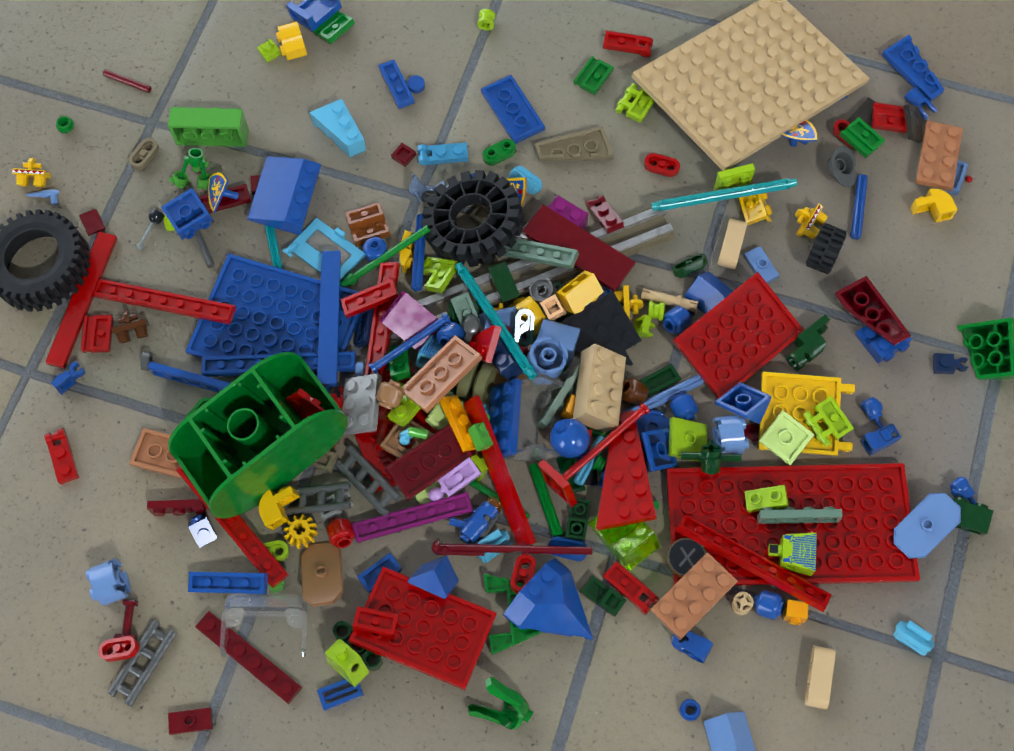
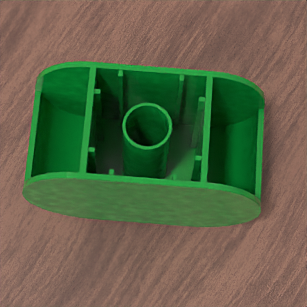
[168,352,348,519]

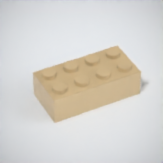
[573,344,626,433]

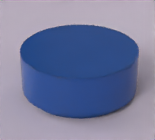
[407,75,425,93]

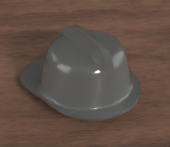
[827,146,856,187]

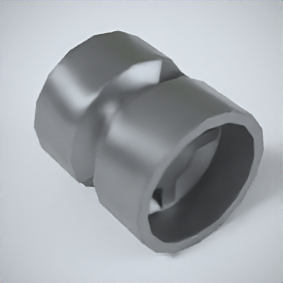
[529,278,559,307]

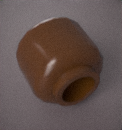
[622,378,648,406]

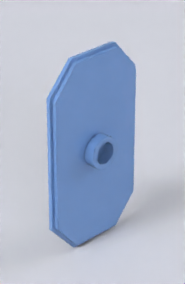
[894,493,961,558]

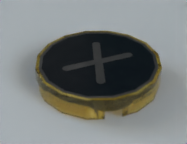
[666,538,707,578]

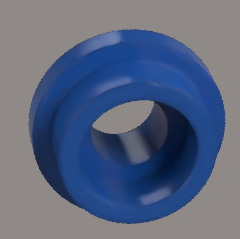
[679,699,701,721]

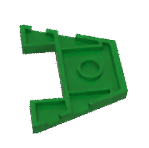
[484,574,544,655]

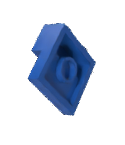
[161,188,214,240]
[855,325,912,364]

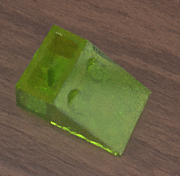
[588,516,660,571]

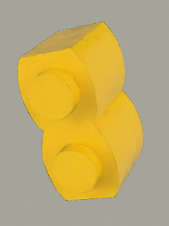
[276,21,307,60]

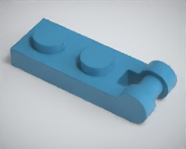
[417,142,468,165]

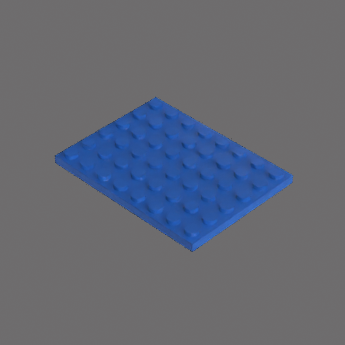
[185,253,361,393]

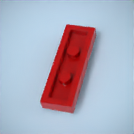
[341,278,399,318]

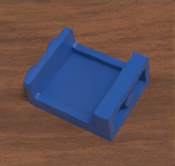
[286,0,342,32]

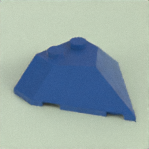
[503,558,593,640]

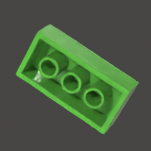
[168,106,249,147]

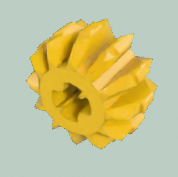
[284,514,318,549]

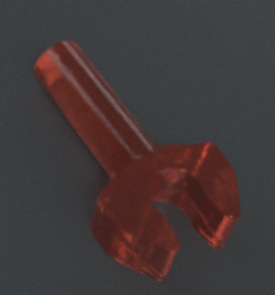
[375,408,394,445]

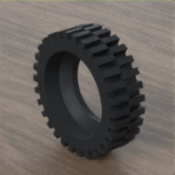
[0,209,91,312]

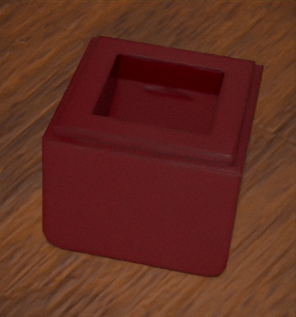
[79,209,105,236]

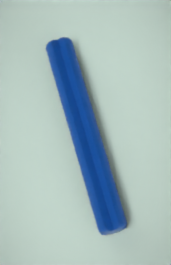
[851,174,868,240]

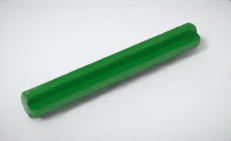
[529,463,563,537]

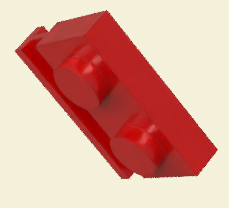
[872,102,909,133]
[81,315,114,353]

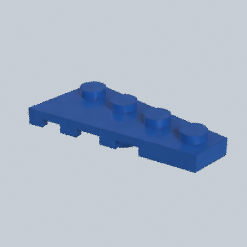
[882,35,944,102]

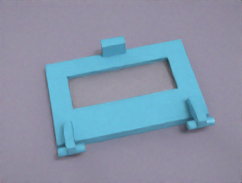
[282,218,365,282]

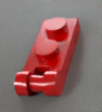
[603,31,653,57]
[44,428,79,485]
[602,561,659,615]

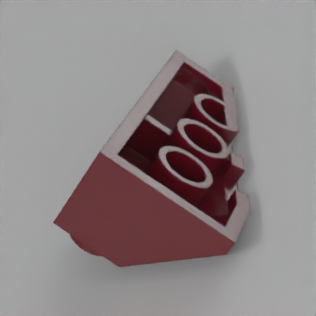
[834,276,911,346]

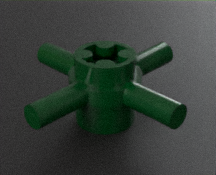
[681,440,741,475]

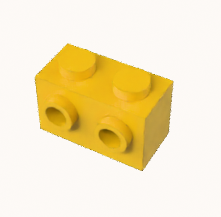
[556,271,604,314]

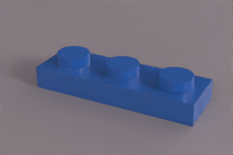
[378,60,415,109]

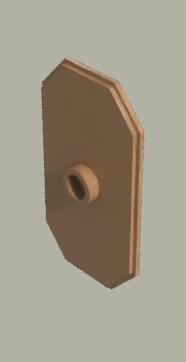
[301,542,344,607]

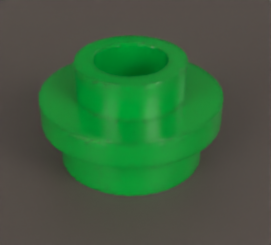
[56,116,74,133]

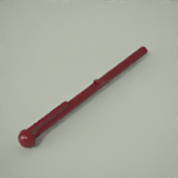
[431,539,592,556]

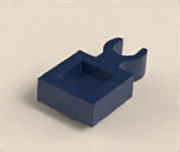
[933,353,968,374]

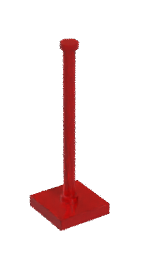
[538,403,650,508]

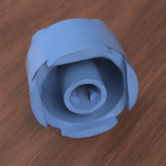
[526,337,568,382]
[712,415,749,454]
[85,558,131,606]

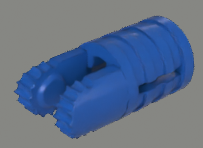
[904,87,938,120]

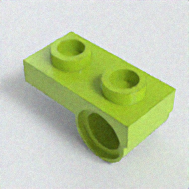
[745,485,788,512]

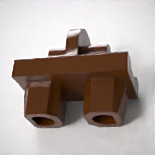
[111,311,149,344]

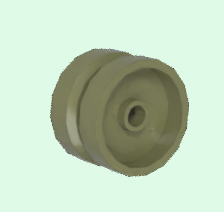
[456,361,496,404]

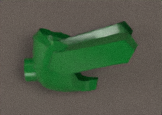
[467,677,534,730]

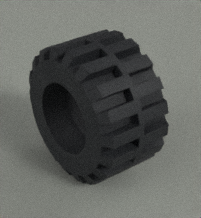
[806,223,847,275]

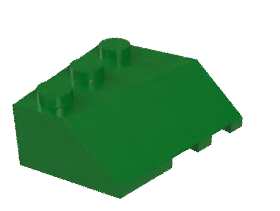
[957,317,1014,380]

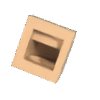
[540,294,567,321]

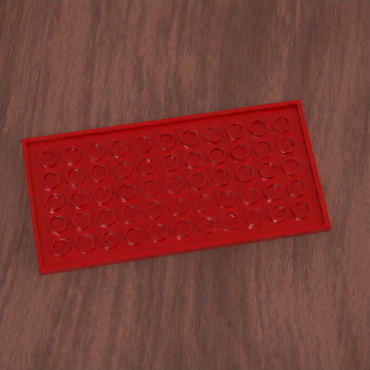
[666,463,920,586]

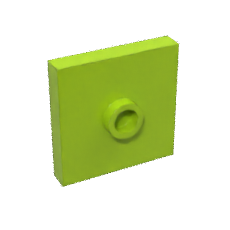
[668,417,708,463]

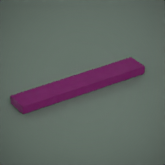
[352,492,473,543]

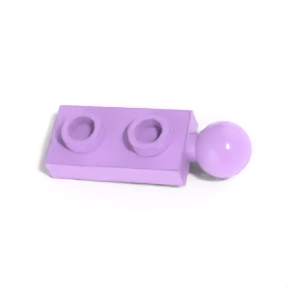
[428,457,482,501]

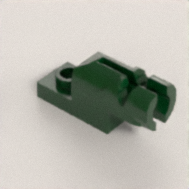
[786,314,830,371]

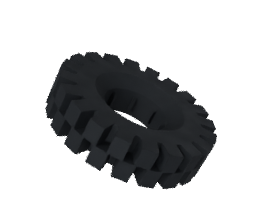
[422,170,524,267]

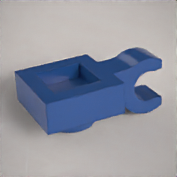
[51,361,86,395]

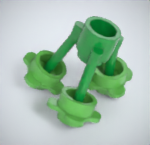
[169,148,211,189]

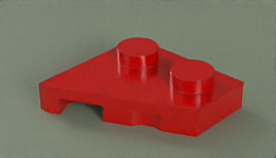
[468,325,502,363]
[285,388,325,420]

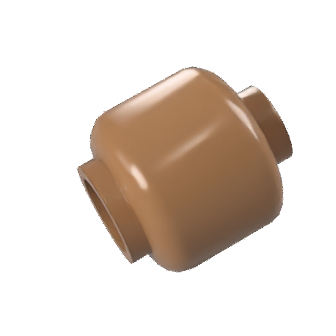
[375,379,404,410]

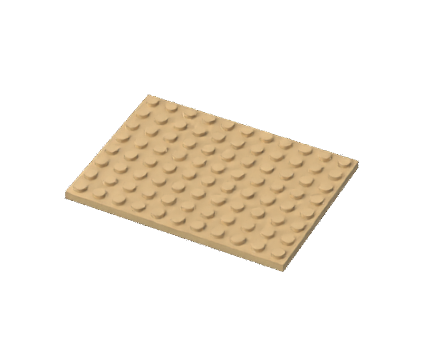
[632,0,870,171]

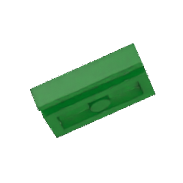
[313,10,355,45]
[574,56,614,95]
[839,117,885,159]

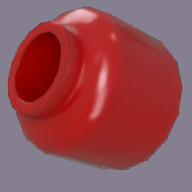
[327,517,355,548]

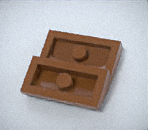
[345,202,391,247]

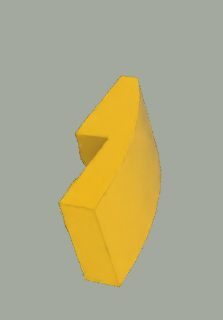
[400,230,414,274]

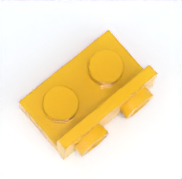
[739,193,773,226]

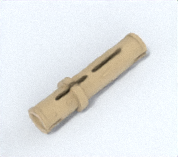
[641,288,698,313]

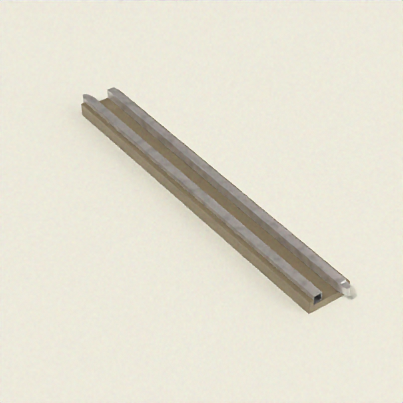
[391,207,675,343]

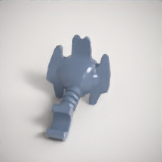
[408,174,449,202]

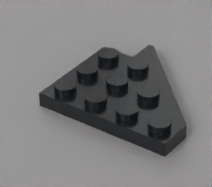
[559,291,642,366]

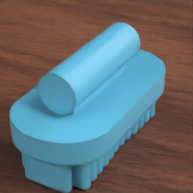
[509,166,542,194]
[477,529,512,563]
[893,620,934,656]

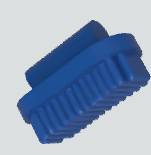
[548,536,587,561]

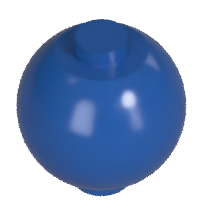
[550,419,590,459]

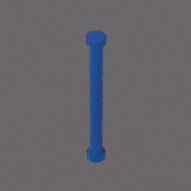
[368,313,451,374]

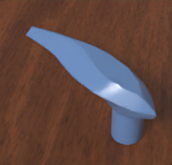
[26,189,60,205]

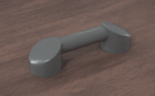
[463,315,479,345]

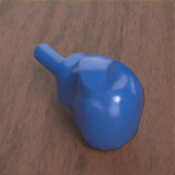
[860,397,883,429]
[950,477,977,505]

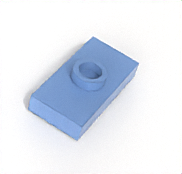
[743,246,779,283]

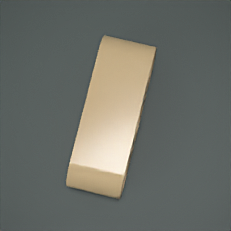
[717,218,748,270]
[805,645,836,710]

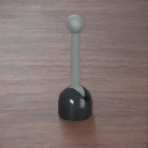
[136,209,165,250]

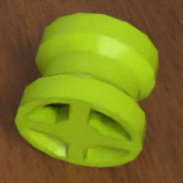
[477,9,496,31]
[648,301,665,321]

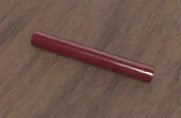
[103,69,152,93]

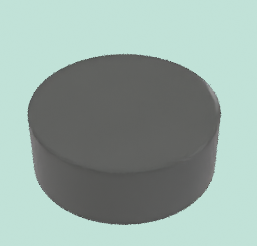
[141,351,152,371]

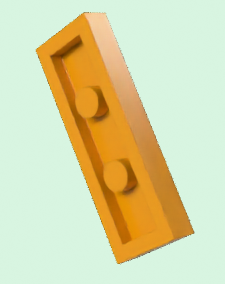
[439,395,476,452]

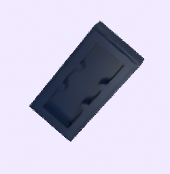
[354,308,374,348]

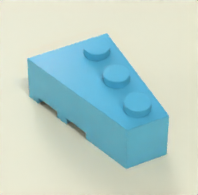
[309,99,366,157]

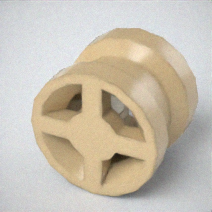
[731,592,754,616]

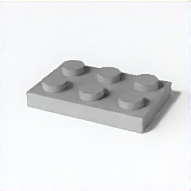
[342,373,382,436]

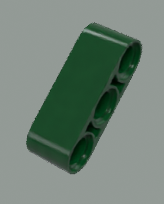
[333,621,383,671]

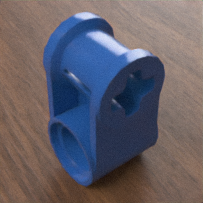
[671,631,713,663]

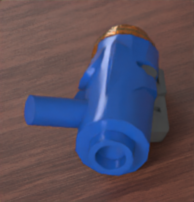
[449,496,502,544]

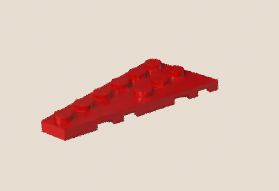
[596,410,657,531]

